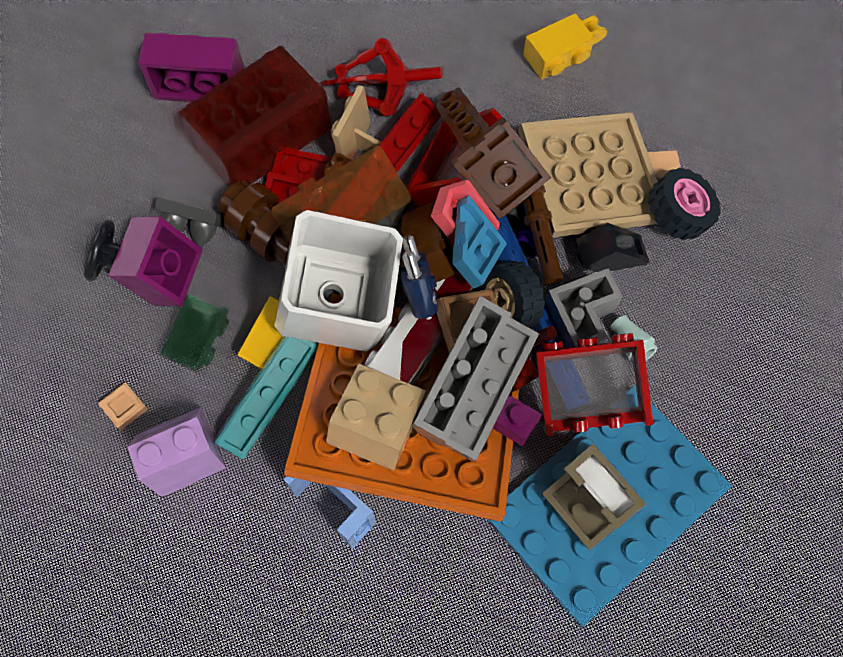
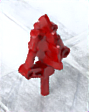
[321,38,443,116]

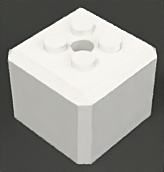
[274,210,403,352]

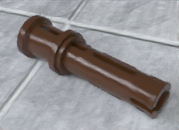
[522,185,564,285]

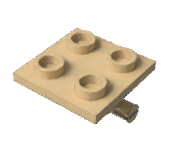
[331,85,381,160]

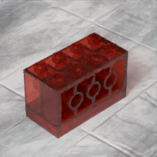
[179,45,332,187]

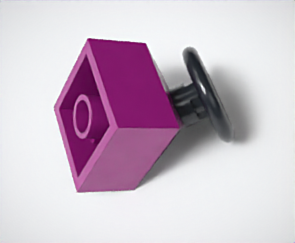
[84,216,203,307]

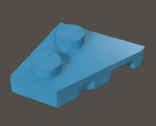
[452,195,507,288]

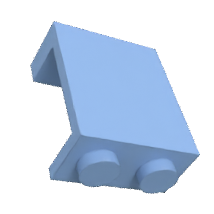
[284,477,376,549]

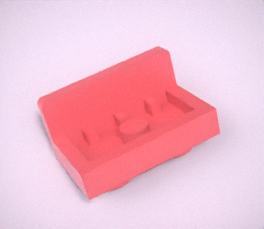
[431,180,500,247]

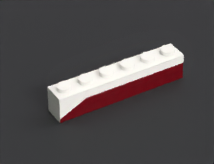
[364,246,477,385]

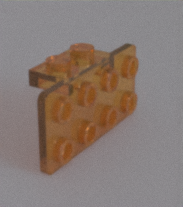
[271,146,411,244]

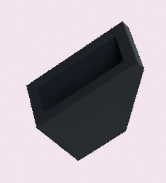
[576,223,650,272]

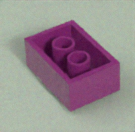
[138,32,246,106]

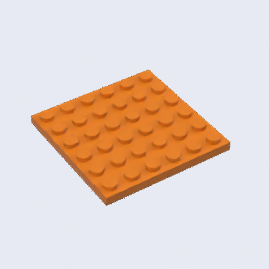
[284,293,522,522]

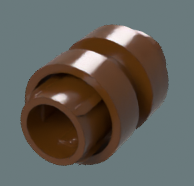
[219,181,300,264]

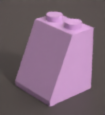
[127,407,226,497]

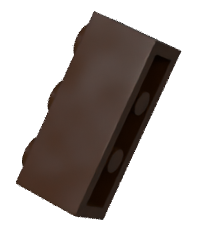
[399,200,455,282]

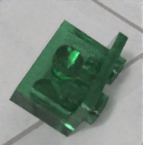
[158,294,230,372]

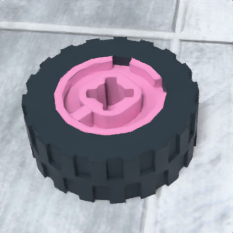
[648,168,721,240]

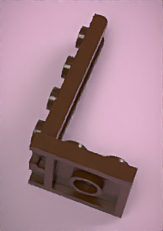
[435,87,551,219]

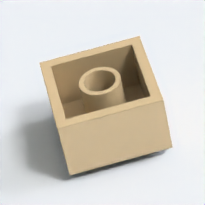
[326,363,426,471]

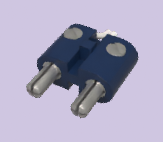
[401,235,438,320]

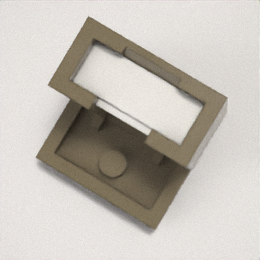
[542,444,646,550]

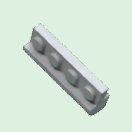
[412,296,539,461]

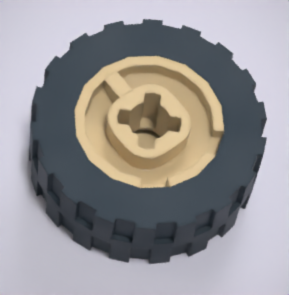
[476,261,545,330]

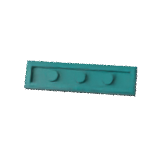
[214,336,318,460]

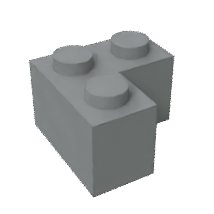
[545,268,623,361]

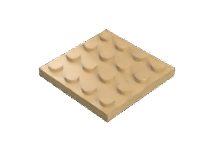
[518,112,658,237]

